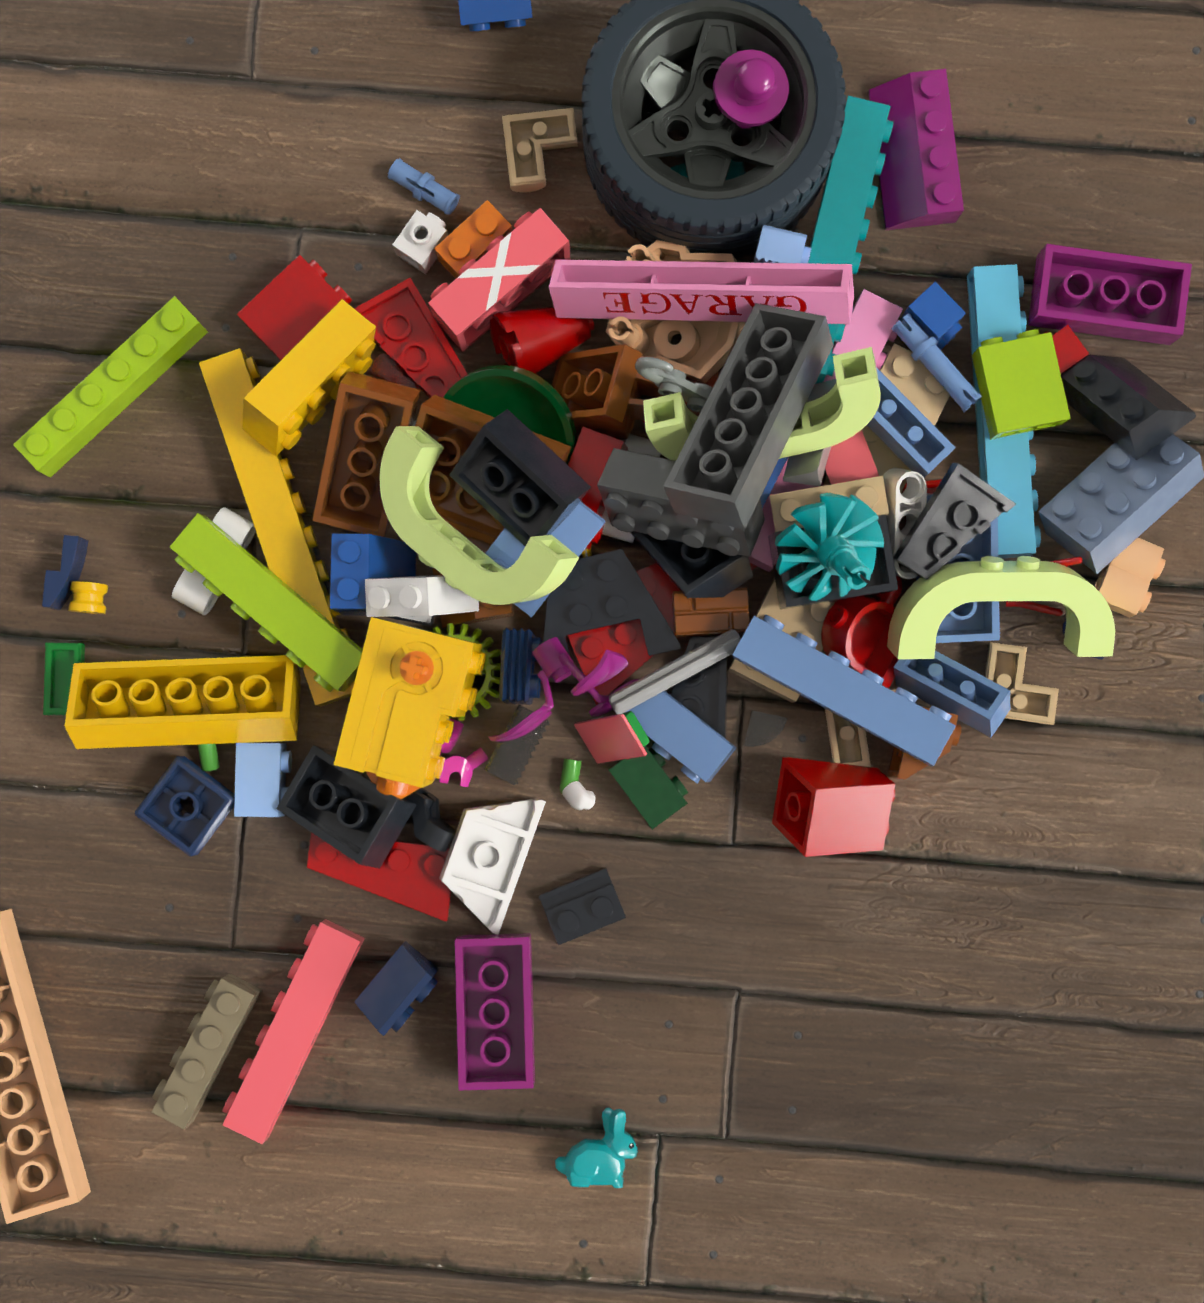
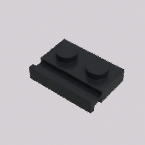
[539,868,626,945]

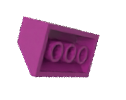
[868,69,964,231]

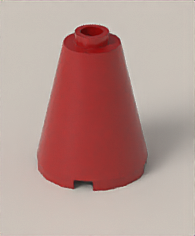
[490,307,594,374]

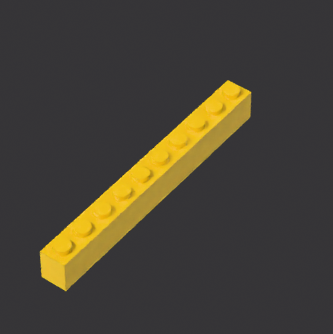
[199,348,355,707]

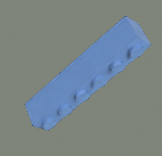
[732,615,956,767]

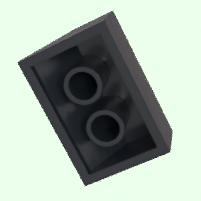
[1061,354,1196,460]
[449,409,591,546]
[630,531,753,598]

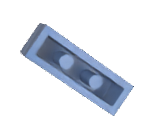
[867,367,956,478]
[893,651,1011,738]
[626,691,737,783]

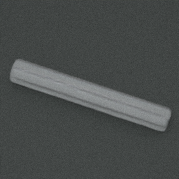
[609,630,741,714]

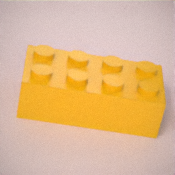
[242,299,376,456]

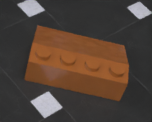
[415,395,571,544]

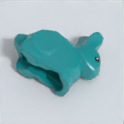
[555,1108,638,1188]

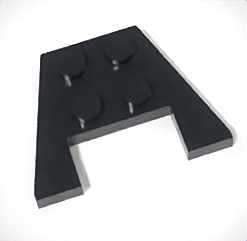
[541,549,681,671]

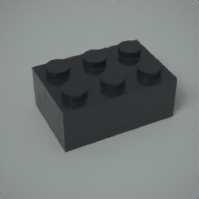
[768,515,898,610]
[276,745,417,869]

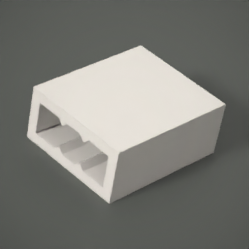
[365,575,479,617]

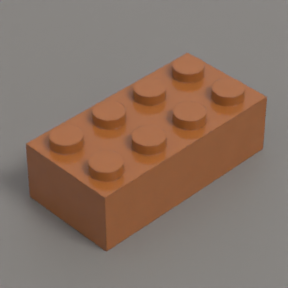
[312,371,420,537]

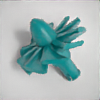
[775,493,884,601]

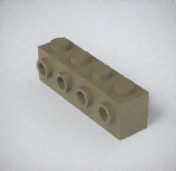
[152,973,262,1129]

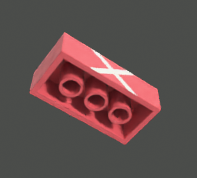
[428,208,571,352]

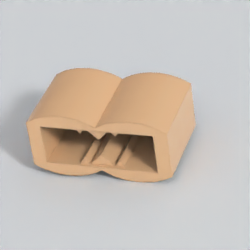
[1094,538,1166,618]

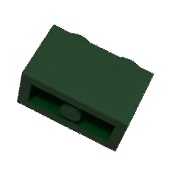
[609,746,689,830]

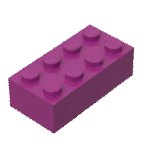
[1028,244,1192,345]
[455,933,535,1091]

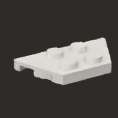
[439,798,546,935]

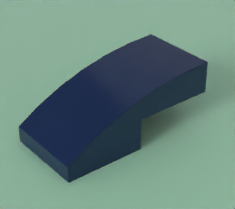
[42,535,88,610]

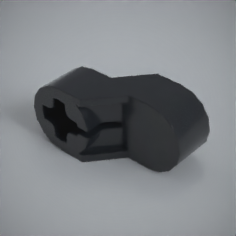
[406,788,456,852]

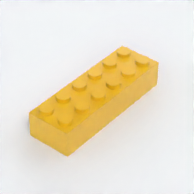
[64,655,301,749]

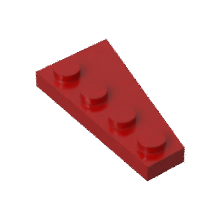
[354,278,467,398]
[307,832,452,922]

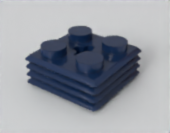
[499,627,543,706]
[135,756,235,857]

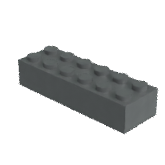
[663,303,833,530]

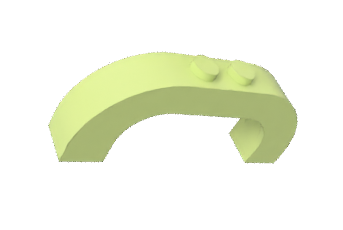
[643,347,881,461]
[380,426,579,605]
[887,556,1115,659]

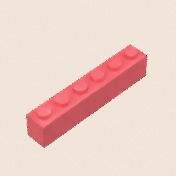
[222,919,365,1144]

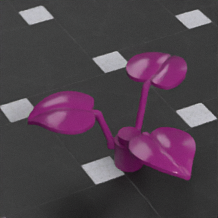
[488,637,639,742]

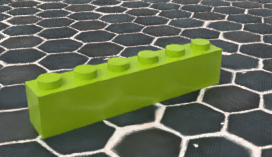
[13,296,208,478]
[170,513,363,692]

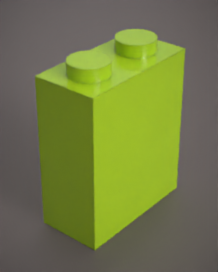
[972,330,1071,440]

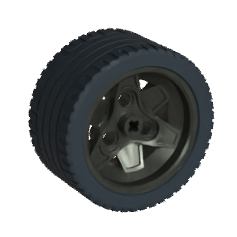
[582,0,846,259]

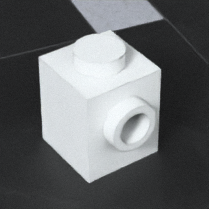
[392,210,448,275]

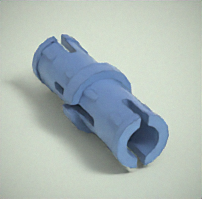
[387,158,460,215]

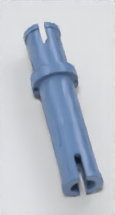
[892,313,982,412]

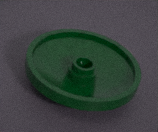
[443,365,577,465]

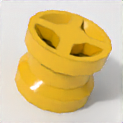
[68,581,108,614]

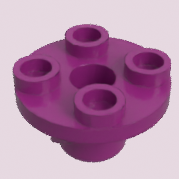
[713,50,789,128]

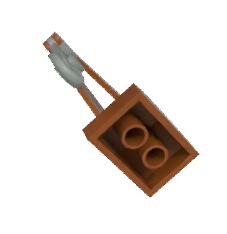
[551,344,713,440]

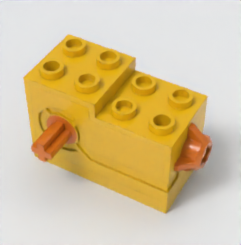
[334,617,486,799]

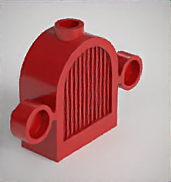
[821,576,902,689]

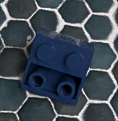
[355,941,439,1036]

